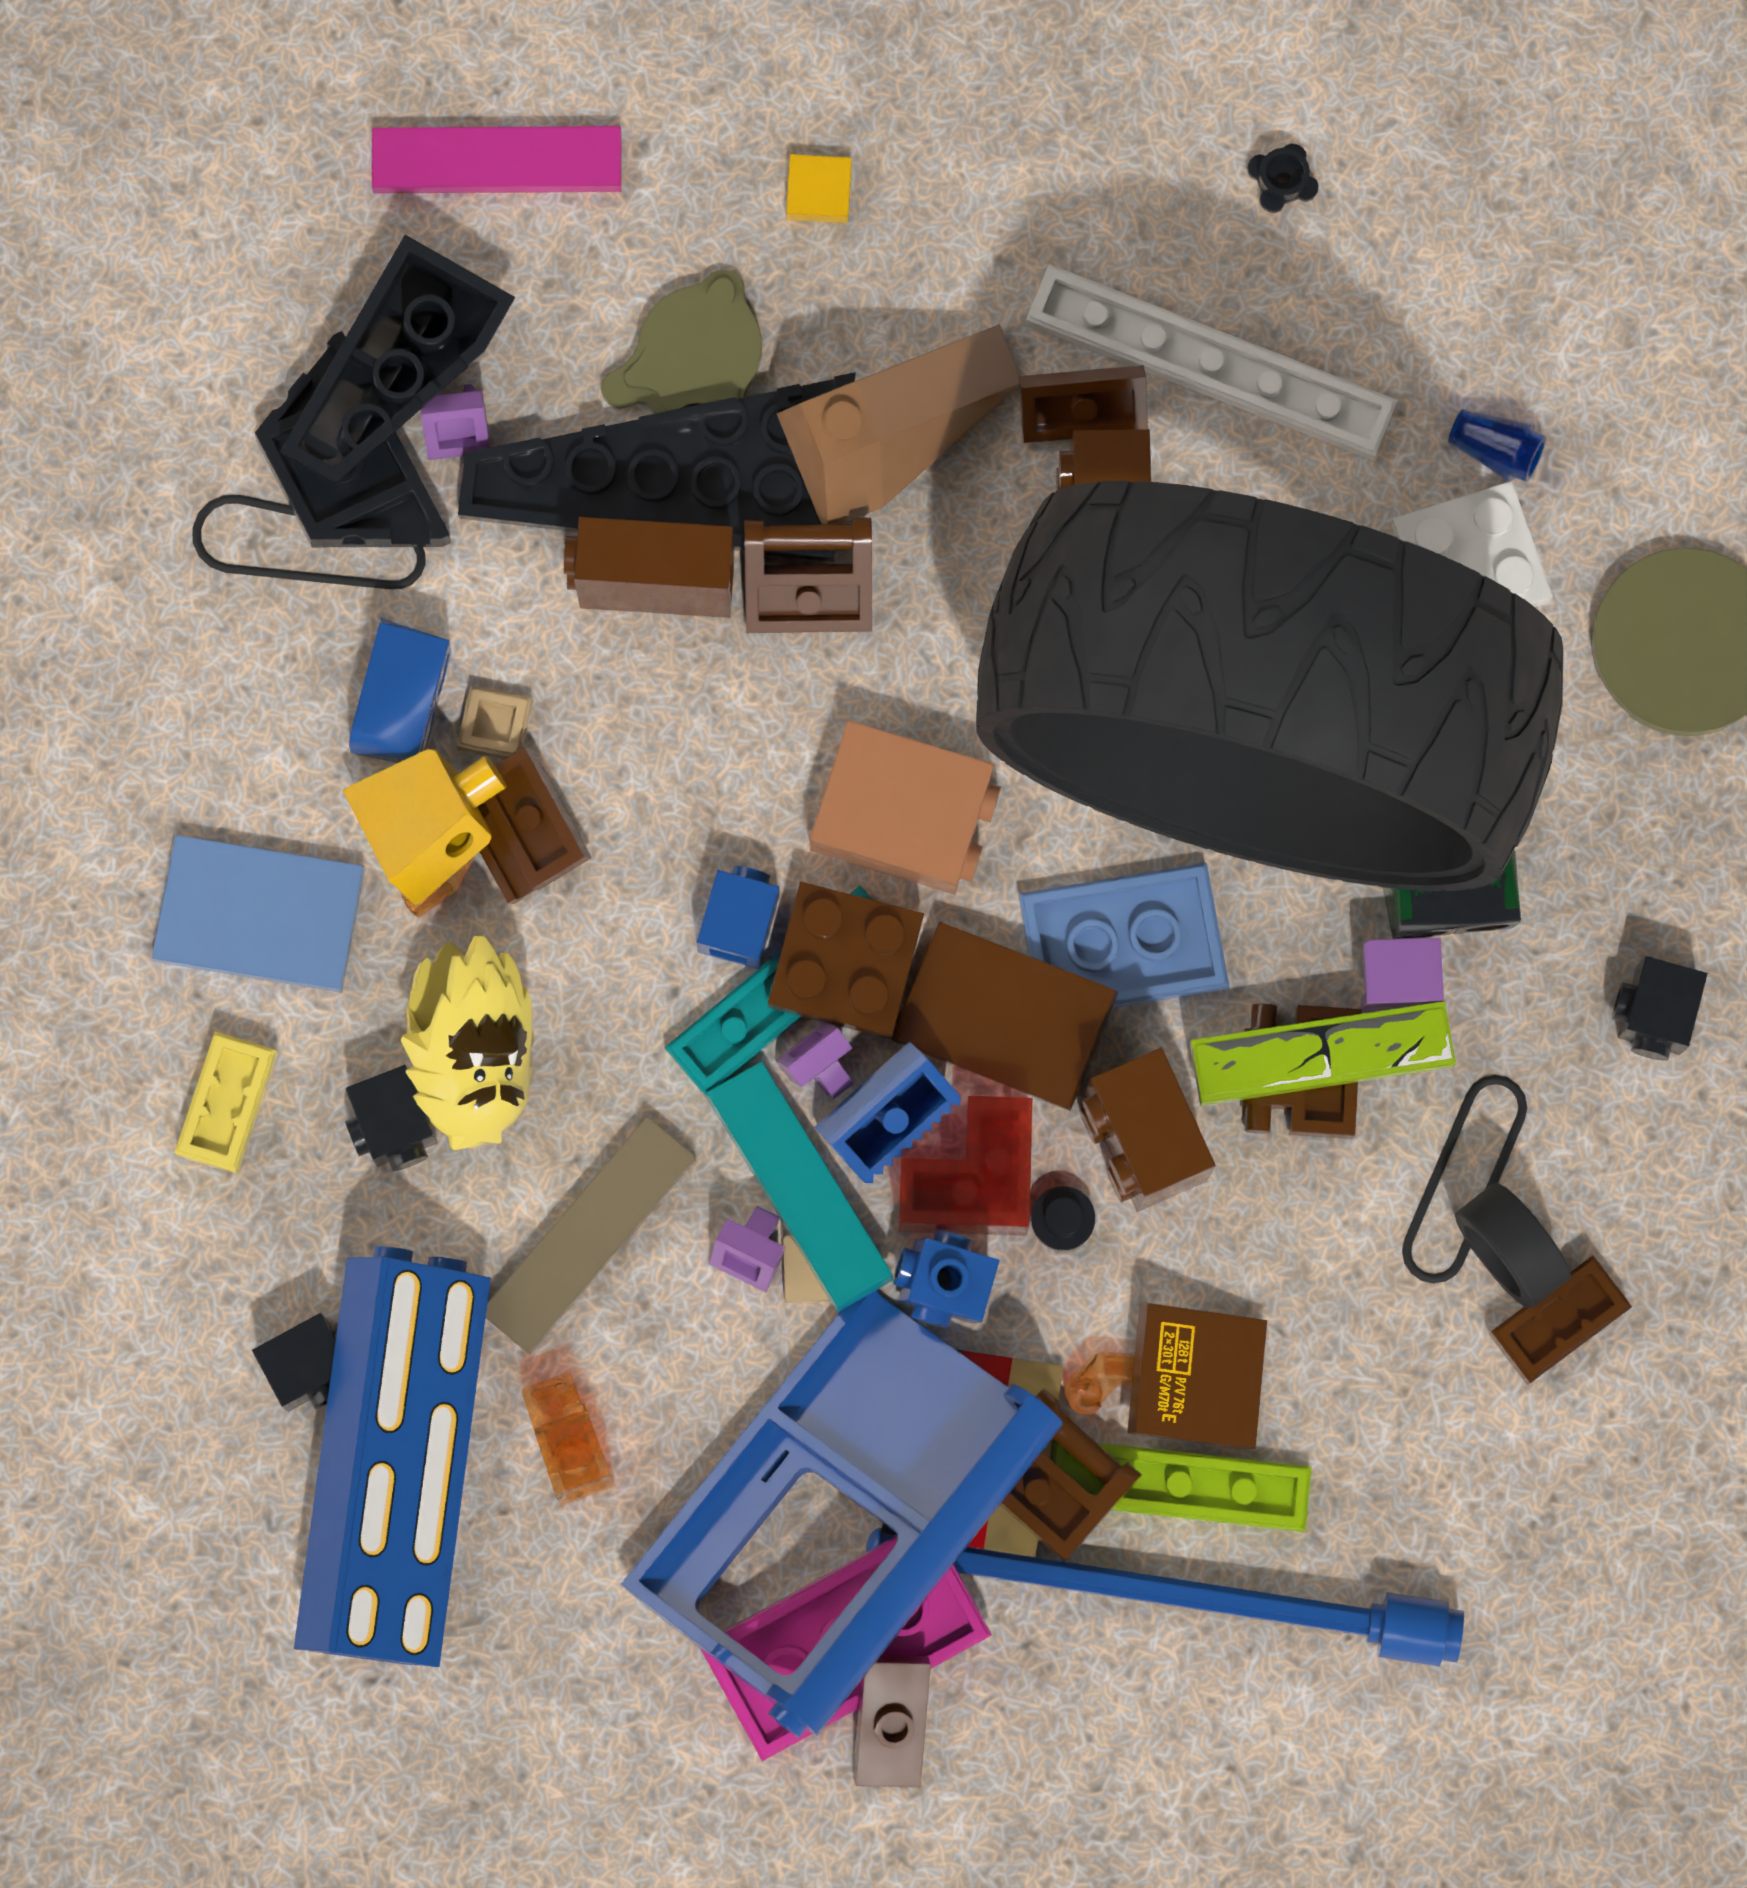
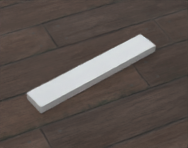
[1025,264,1398,461]

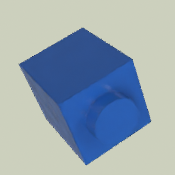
[696,866,780,969]

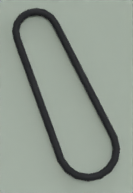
[192,495,426,590]

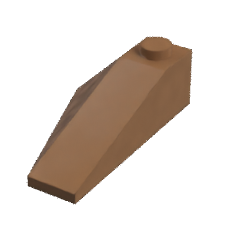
[777,324,1020,524]

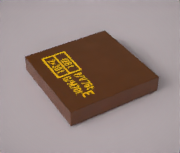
[1127,1303,1267,1449]

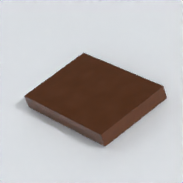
[892,921,1118,1112]

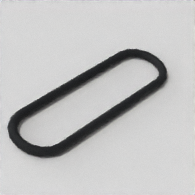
[1402,1075,1528,1284]

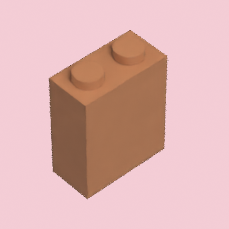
[810,720,1002,895]

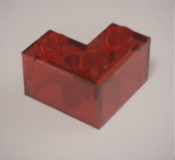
[898,1096,1033,1236]

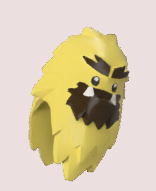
[401,935,534,1150]

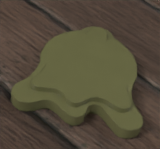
[601,270,762,414]

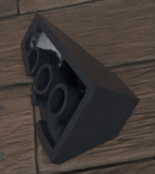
[280,235,515,484]

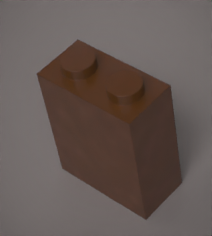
[564,517,735,618]

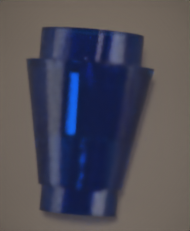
[1448,409,1547,482]

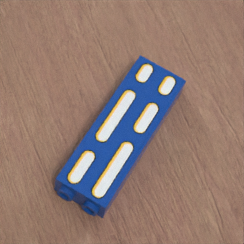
[294,1246,491,1668]

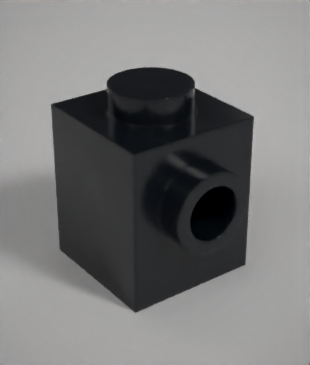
[1612,956,1708,1061]
[345,1065,437,1171]
[252,1312,338,1412]

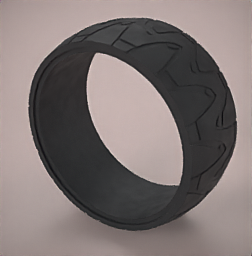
[976,481,1563,891]

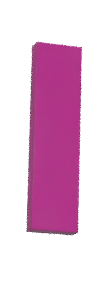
[372,126,622,194]

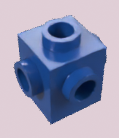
[893,1230,1000,1328]

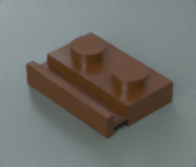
[478,747,592,904]

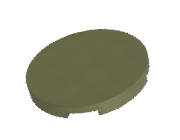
[1591,548,1747,736]

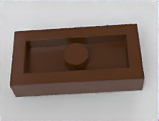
[1019,365,1148,443]

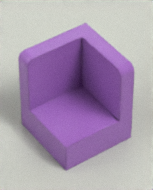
[1361,938,1444,1013]

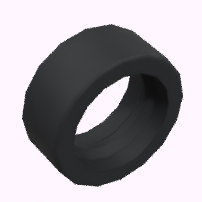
[1455,1182,1571,1309]

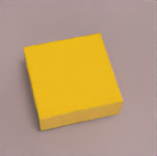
[786,154,852,223]

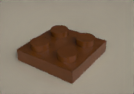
[767,881,924,1040]

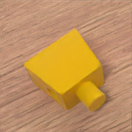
[342,749,506,906]

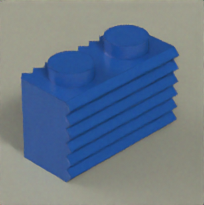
[814,1042,961,1183]

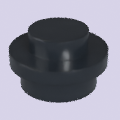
[1031,1186,1095,1251]

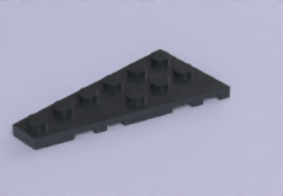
[458,372,856,562]

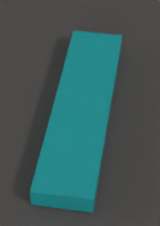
[665,885,873,1098]
[706,1061,893,1313]

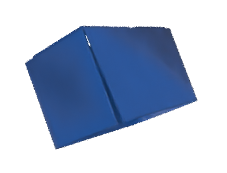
[349,618,451,763]

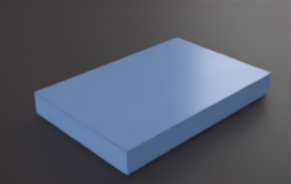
[152,835,365,993]
[1018,863,1229,1008]

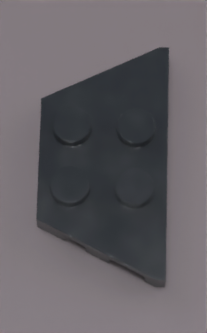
[255,331,451,548]

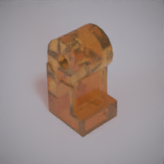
[521,1371,616,1507]

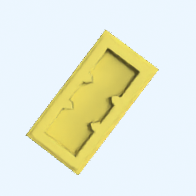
[174,1031,278,1175]

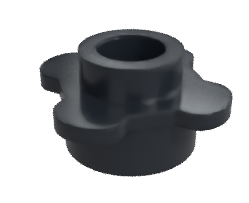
[1247,143,1319,213]

